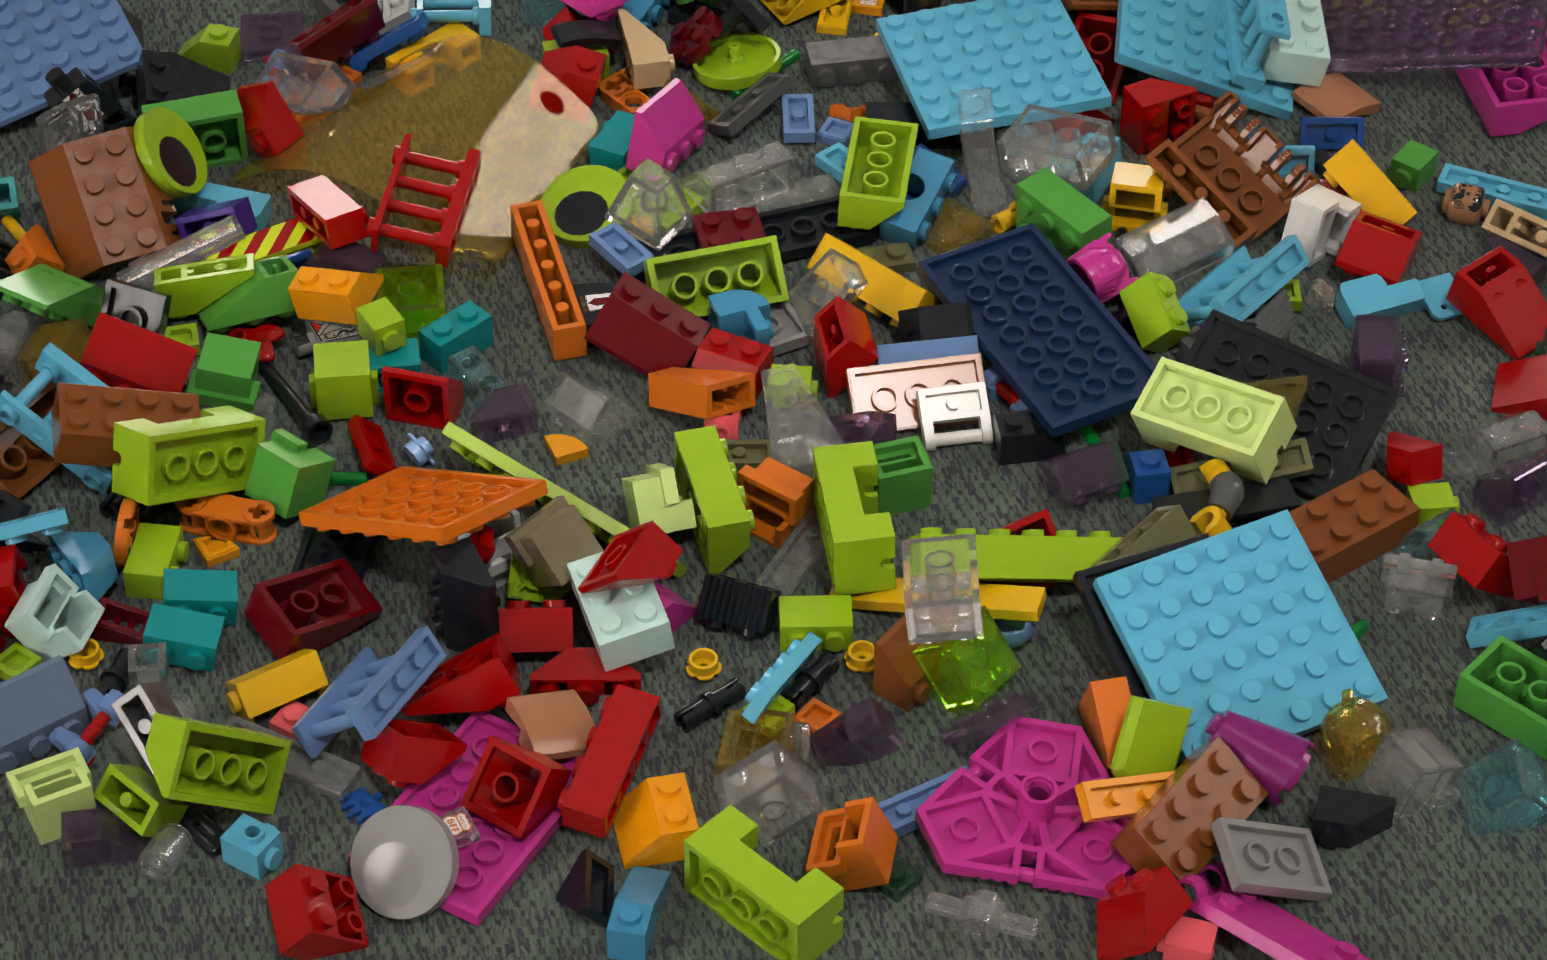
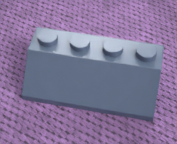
[0,655,89,774]

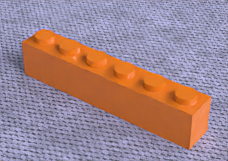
[510,200,587,361]

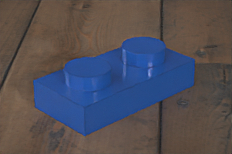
[1298,116,1364,149]

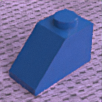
[1118,448,1171,505]

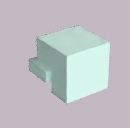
[4,564,105,662]

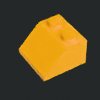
[288,266,384,325]
[613,772,699,870]

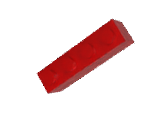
[558,684,661,839]

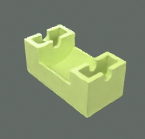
[1130,357,1297,484]

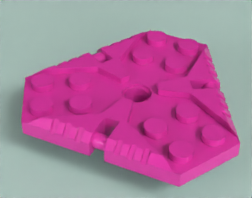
[915,715,1135,899]

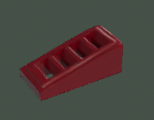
[89,597,150,646]

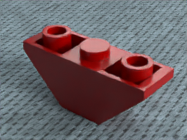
[529,647,642,705]

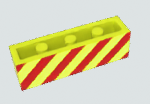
[201,218,340,263]

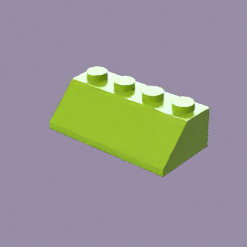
[837,116,919,230]
[643,235,789,317]
[674,425,755,574]
[145,712,292,815]

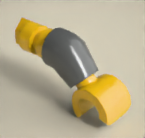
[1189,459,1244,537]

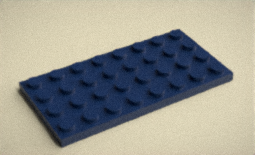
[917,223,1156,438]

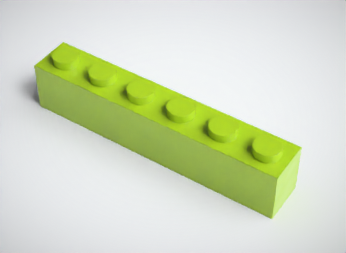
[908,527,1123,583]

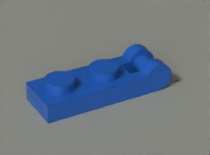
[349,11,430,72]

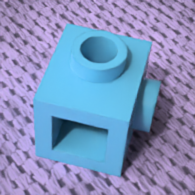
[220,813,284,880]

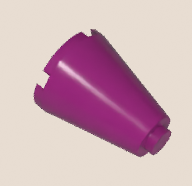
[1204,710,1315,807]

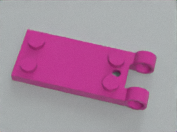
[1178,861,1370,960]

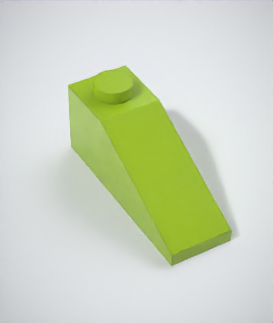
[154,253,255,319]

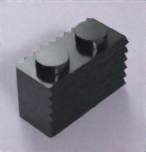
[696,573,782,638]

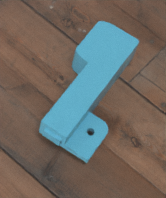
[169,182,273,234]
[1334,272,1464,330]

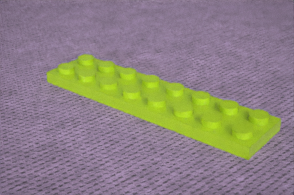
[441,422,688,579]

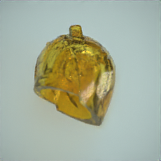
[1320,689,1394,781]

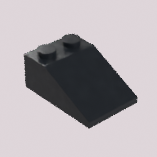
[135,50,230,116]

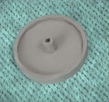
[350,805,459,919]

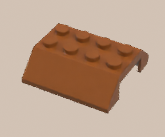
[1144,90,1320,251]
[28,127,188,280]

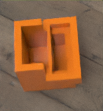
[738,457,814,550]
[805,797,898,891]

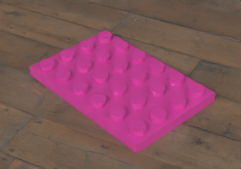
[348,711,584,926]

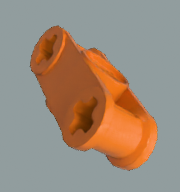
[175,494,278,545]

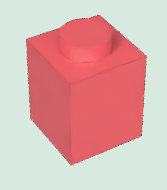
[1156,916,1218,960]

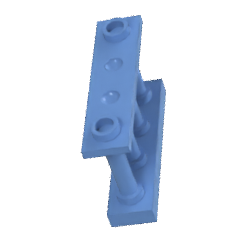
[291,625,447,759]

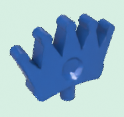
[338,787,385,825]

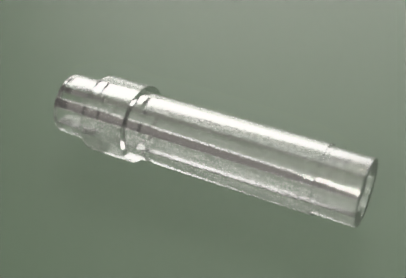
[116,214,245,289]

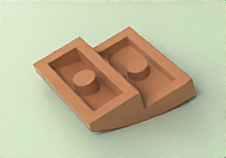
[1291,72,1382,117]
[505,689,596,760]

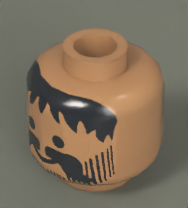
[1441,182,1491,226]

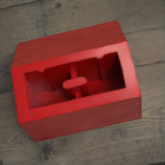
[1119,78,1198,156]
[1334,210,1423,285]
[814,296,879,398]
[499,599,574,653]
[265,863,369,960]

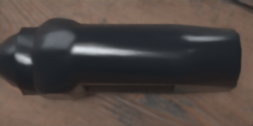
[181,809,225,857]

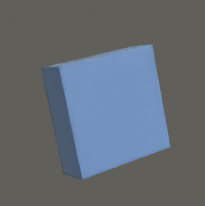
[816,116,854,147]

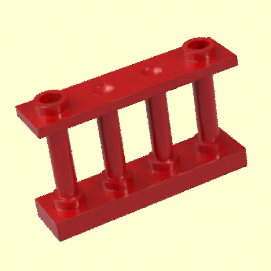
[366,133,482,268]

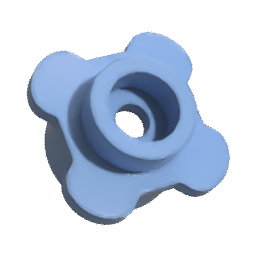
[403,432,436,467]

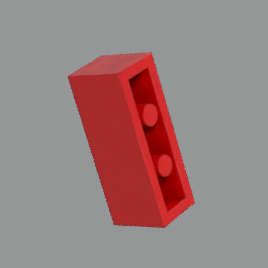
[287,175,369,250]

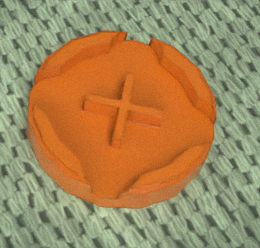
[113,498,140,570]

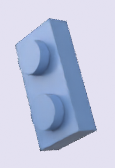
[782,94,815,143]
[589,222,654,276]

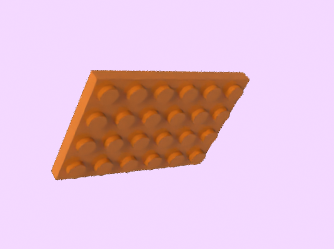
[298,466,548,546]

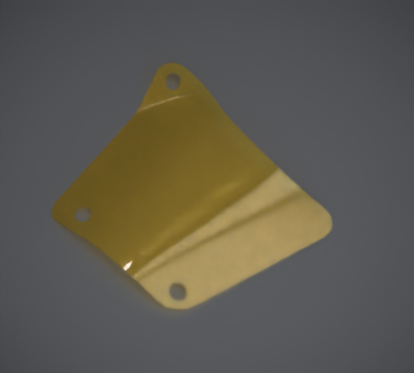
[227,35,598,261]

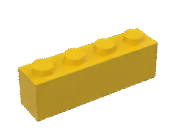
[807,233,939,328]

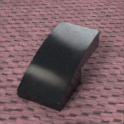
[551,20,623,51]

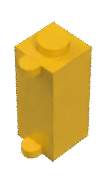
[225,648,329,728]

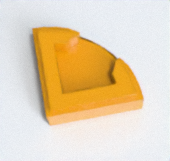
[544,434,589,466]
[192,536,241,568]

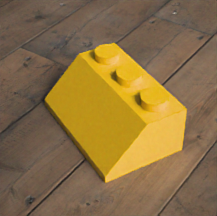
[1323,139,1417,225]

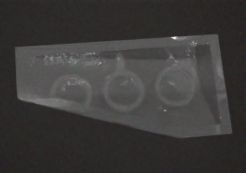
[761,363,845,479]

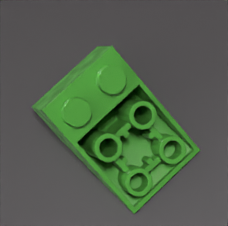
[196,254,298,333]
[0,263,105,330]

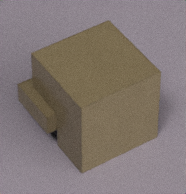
[504,496,604,587]

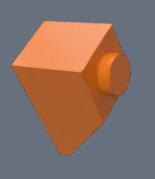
[5,224,66,274]

